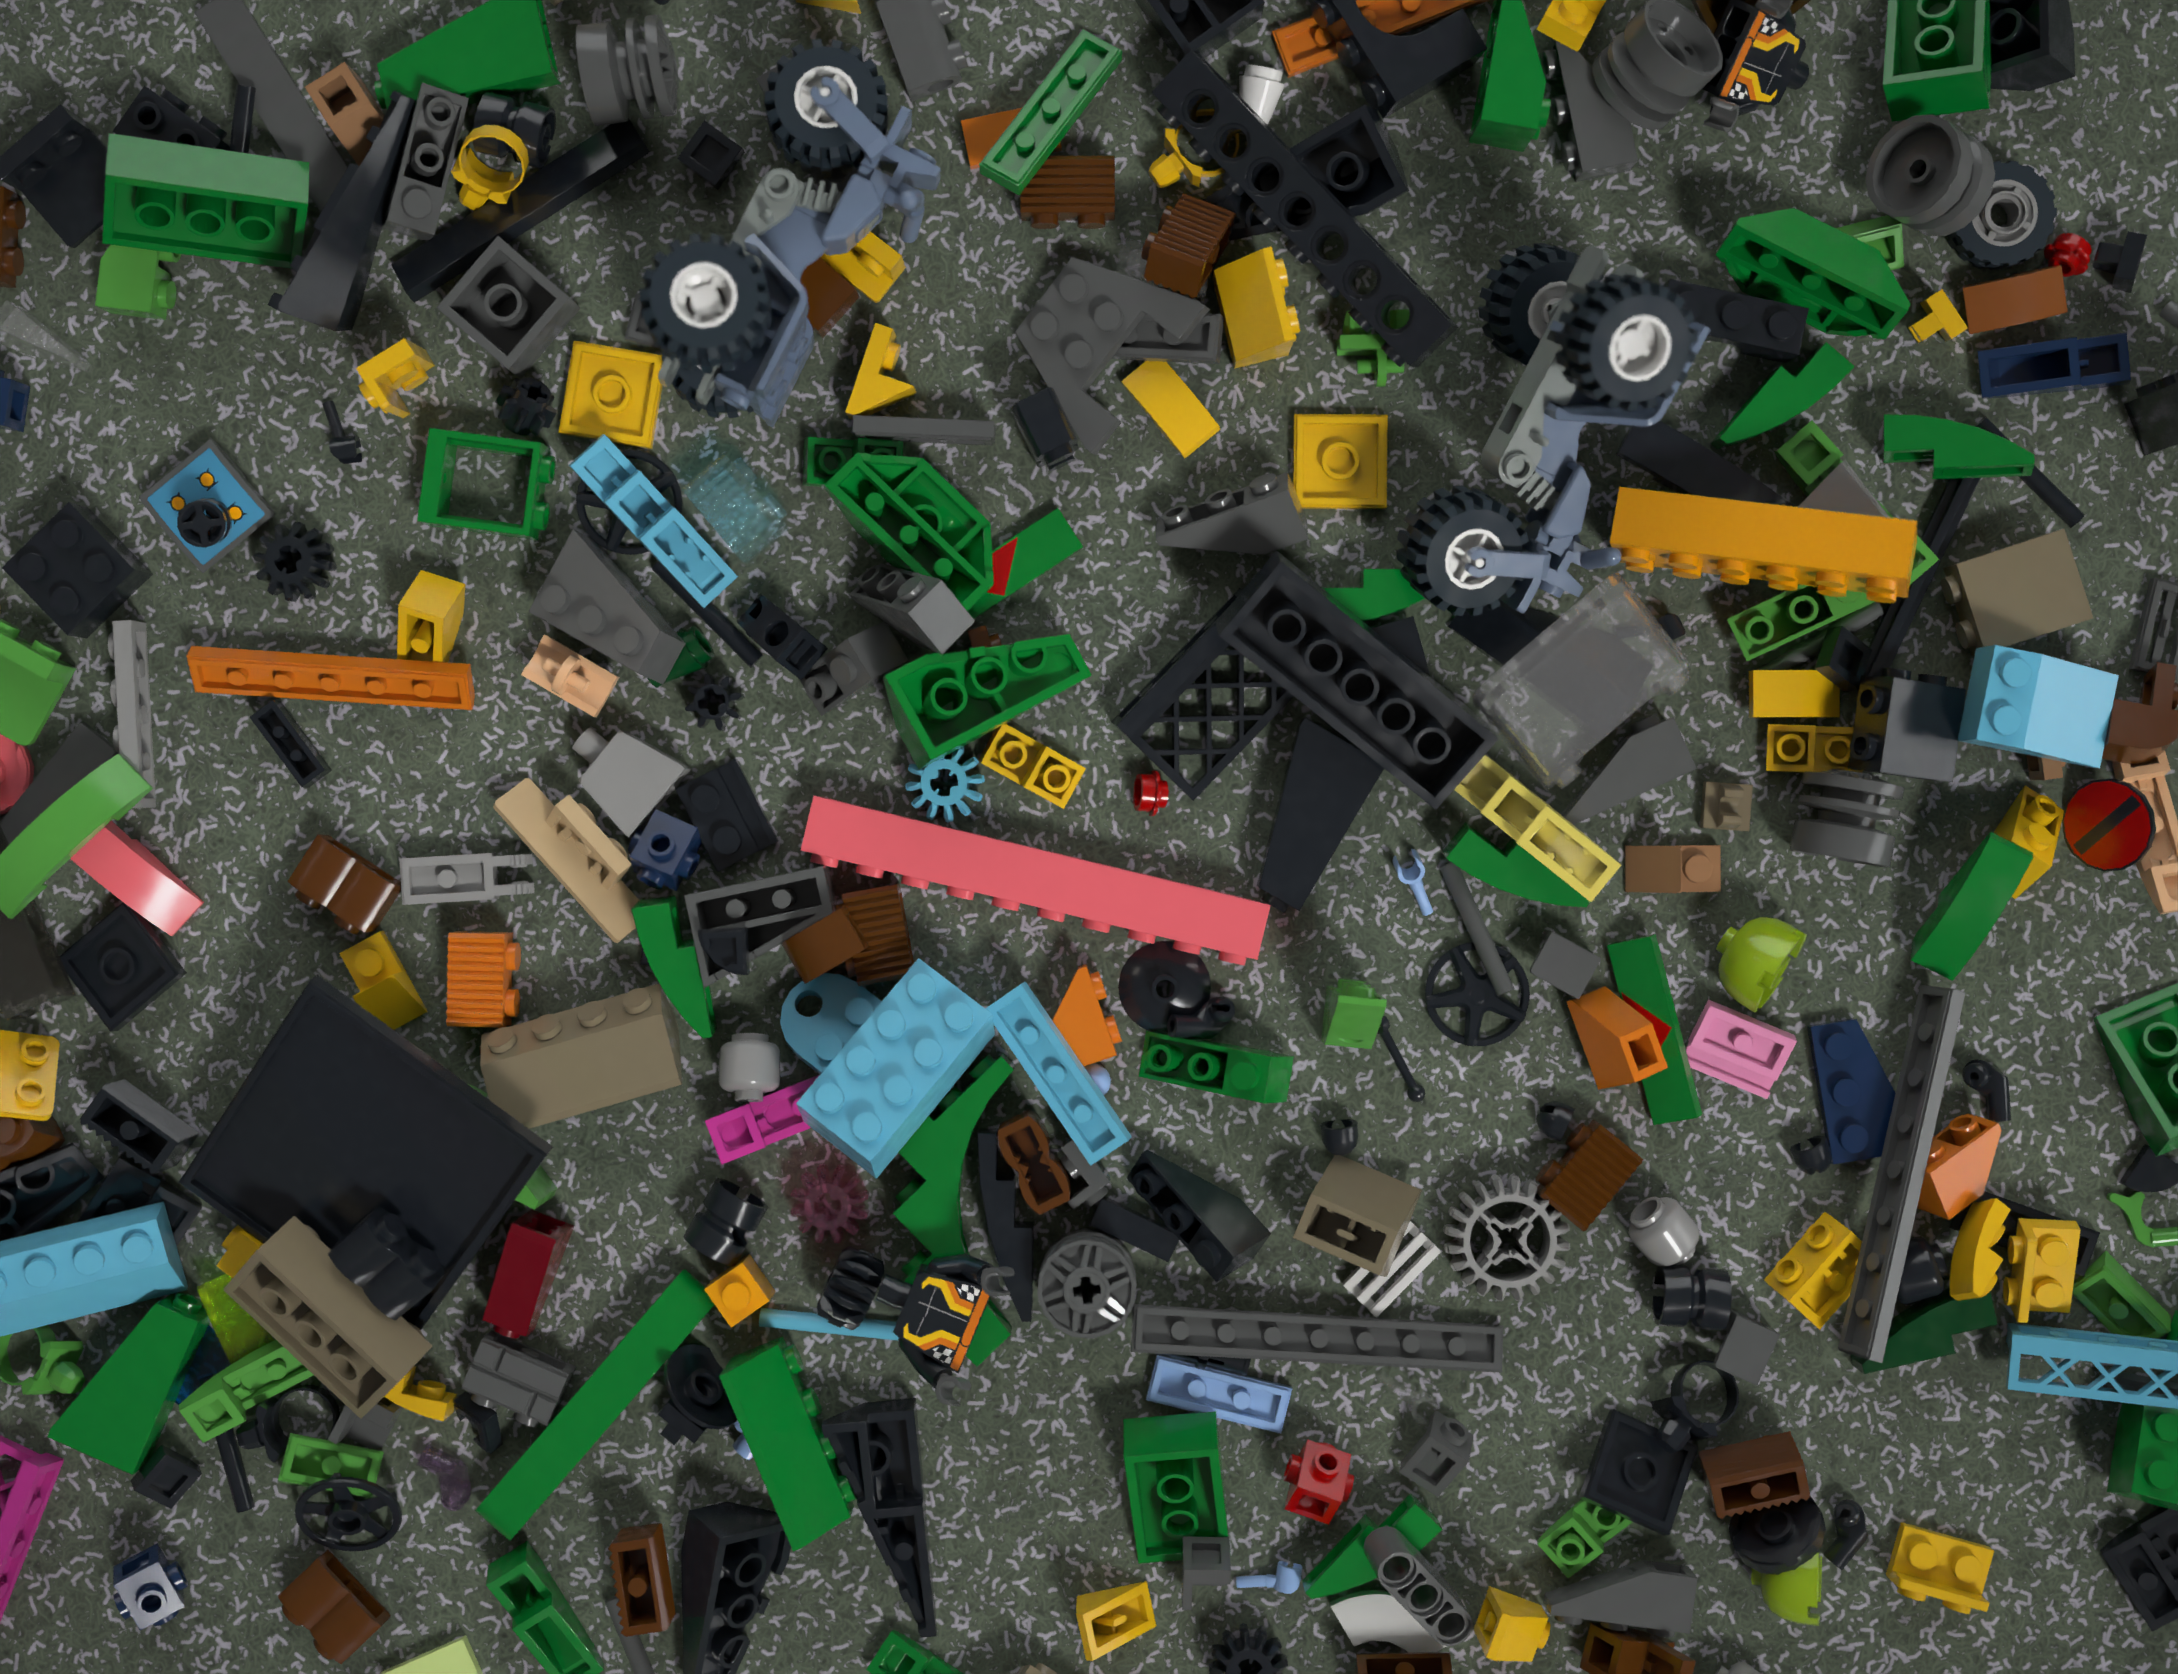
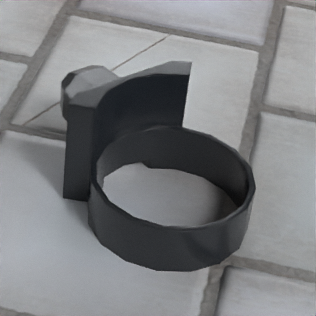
[1651,1360,1739,1453]
[236,1385,340,1463]

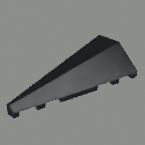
[268,90,416,331]
[822,1398,937,1638]

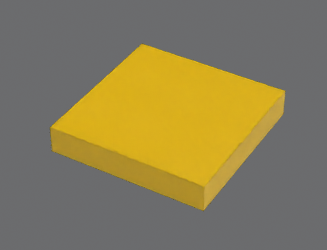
[559,341,663,449]
[1293,414,1388,509]

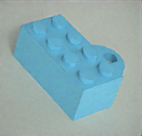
[780,958,995,1179]

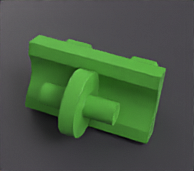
[1336,309,1410,387]

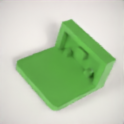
[0,619,77,746]

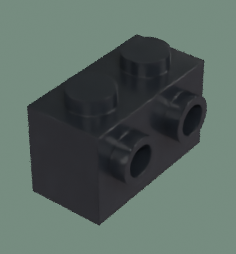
[112,85,230,151]

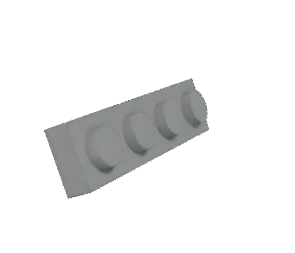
[108,620,156,809]

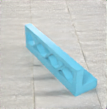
[986,981,1132,1166]
[2006,1323,2178,1409]

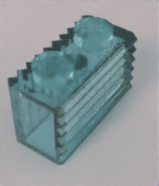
[681,453,789,564]

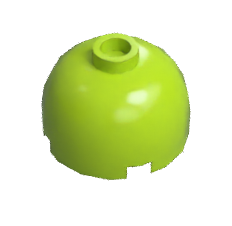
[1716,917,1807,1013]
[1751,1552,1822,1626]

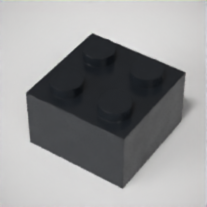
[2,502,153,638]

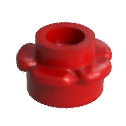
[2044,233,2092,277]
[1133,770,1169,816]

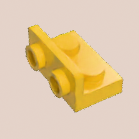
[821,231,906,303]
[356,338,435,418]
[1764,1212,1862,1330]
[2003,1218,2081,1323]
[1886,1522,1994,1614]

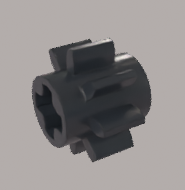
[495,378,557,436]
[685,673,745,731]

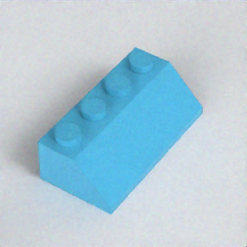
[0,1201,188,1337]

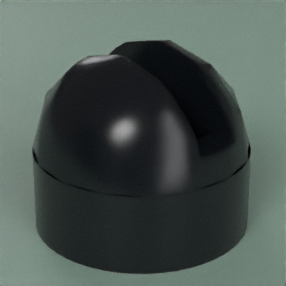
[1536,1101,1575,1142]
[1320,1119,1359,1156]
[1790,1136,1832,1175]

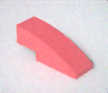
[70,820,204,936]

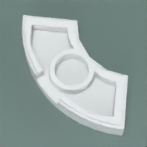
[1329,1590,1446,1653]

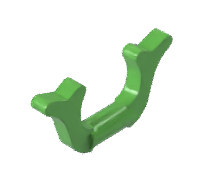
[2107,1191,2178,1248]

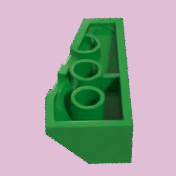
[883,634,1092,770]

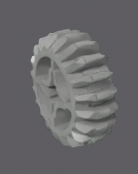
[1443,1174,1570,1301]

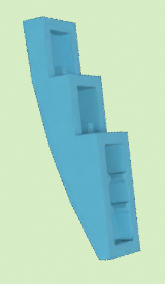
[569,434,738,608]

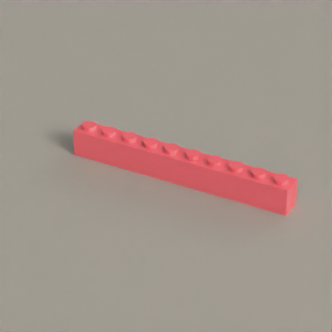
[801,796,1271,966]

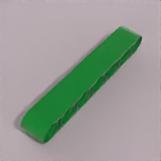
[475,1268,715,1541]

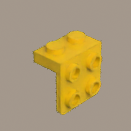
[0,1030,60,1121]

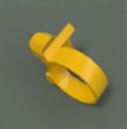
[1148,109,1239,188]
[451,125,529,210]

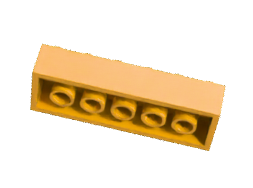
[1610,487,1917,603]

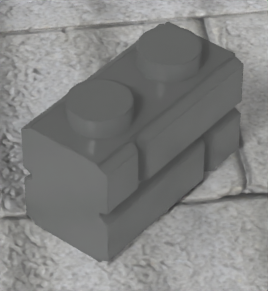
[461,1330,576,1427]

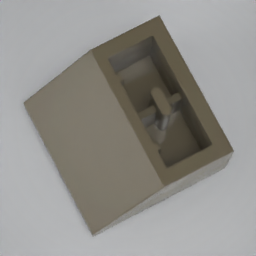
[1293,1155,1422,1277]

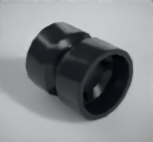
[473,91,556,168]
[683,1178,769,1266]
[1652,1265,1732,1331]

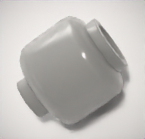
[719,1033,780,1102]
[1629,1197,1700,1267]

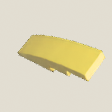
[1454,754,1622,902]

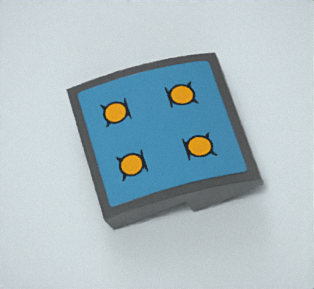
[139,437,275,573]

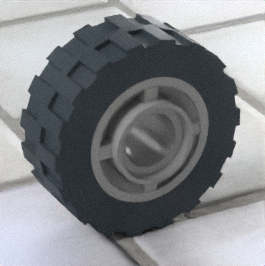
[1947,161,2057,270]

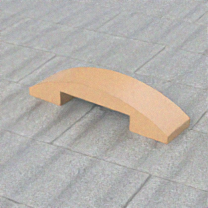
[2112,751,2178,915]

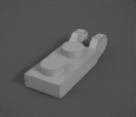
[399,853,535,905]

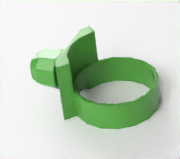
[0,1325,85,1395]

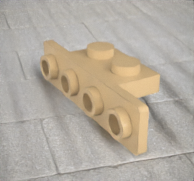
[493,778,640,943]

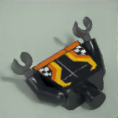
[1702,0,1809,133]
[875,1253,1015,1406]

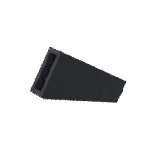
[1257,718,1384,913]

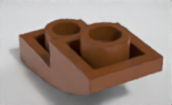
[1963,265,2068,334]

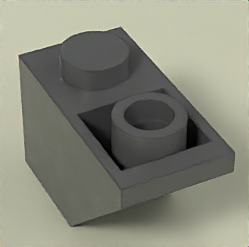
[799,621,909,716]

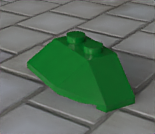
[1716,208,1910,339]
[824,453,994,612]

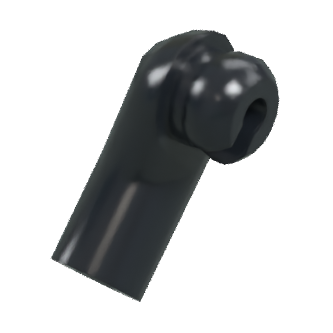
[1167,996,1236,1039]
[1962,1059,2011,1122]
[1823,1499,1868,1570]

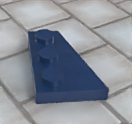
[1807,1018,1896,1165]

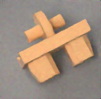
[521,634,620,718]

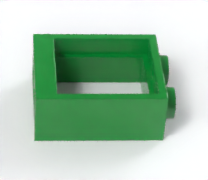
[417,428,556,540]

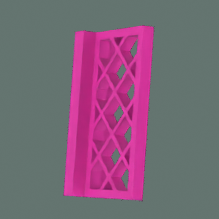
[0,1435,64,1621]

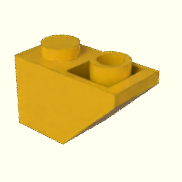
[1994,785,2064,899]

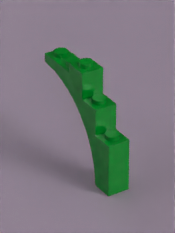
[893,1052,1016,1367]

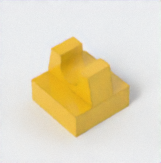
[1908,289,1968,343]

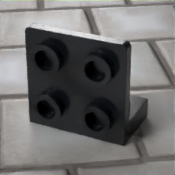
[0,104,108,248]

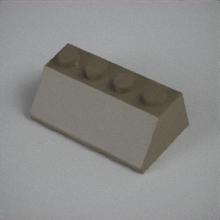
[480,984,682,1129]
[223,1216,432,1419]

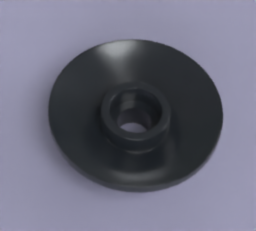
[1119,941,1211,1034]
[664,1344,738,1429]

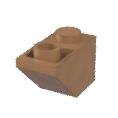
[305,62,385,166]

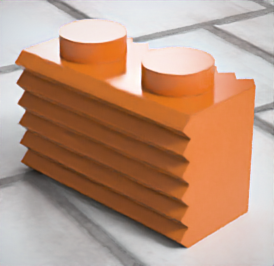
[446,931,521,1028]

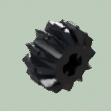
[253,522,337,602]
[817,1246,884,1330]
[1208,1623,1288,1674]

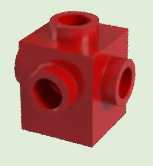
[1283,1439,1354,1525]

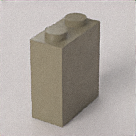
[1941,529,2093,656]

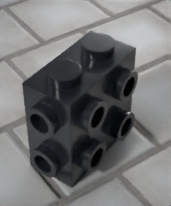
[1848,668,1966,783]

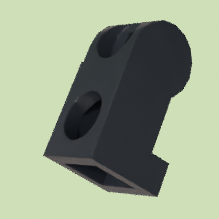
[736,593,828,680]

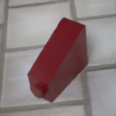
[482,1209,574,1338]

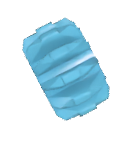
[905,747,985,822]

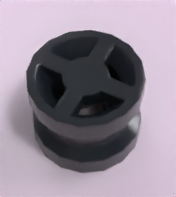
[177,498,232,548]

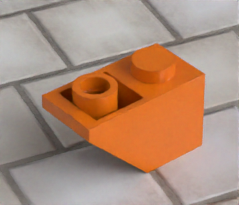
[1052,964,1122,1066]
[1566,986,1668,1090]
[1917,1113,2002,1220]

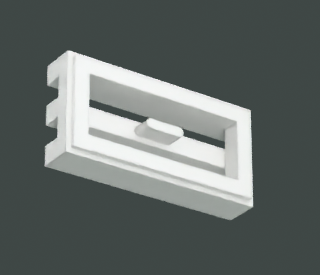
[1342,1221,1441,1318]

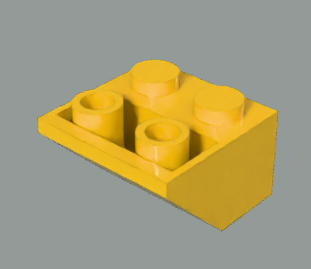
[1212,246,1300,369]

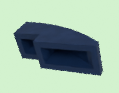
[1978,332,2131,399]

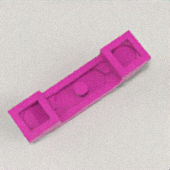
[705,1074,820,1165]

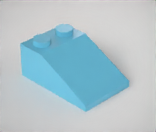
[1957,645,2119,768]

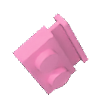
[1686,999,1797,1099]

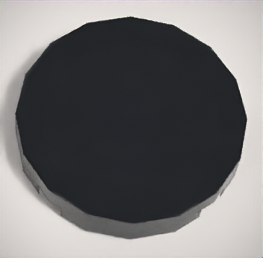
[1729,1496,1826,1575]

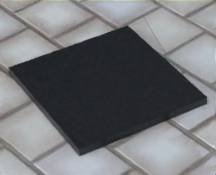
[179,974,553,1331]

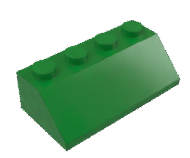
[102,133,309,269]
[719,1336,857,1552]

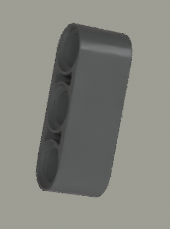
[1363,1526,1473,1646]

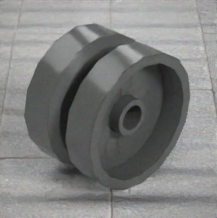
[1866,114,1995,236]

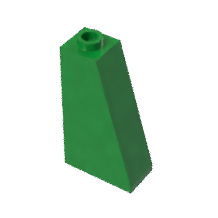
[374,0,561,110]
[47,1293,214,1475]

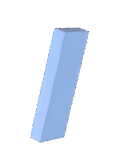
[1146,1355,1292,1434]

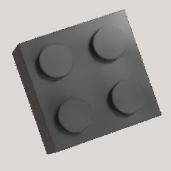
[436,236,581,379]

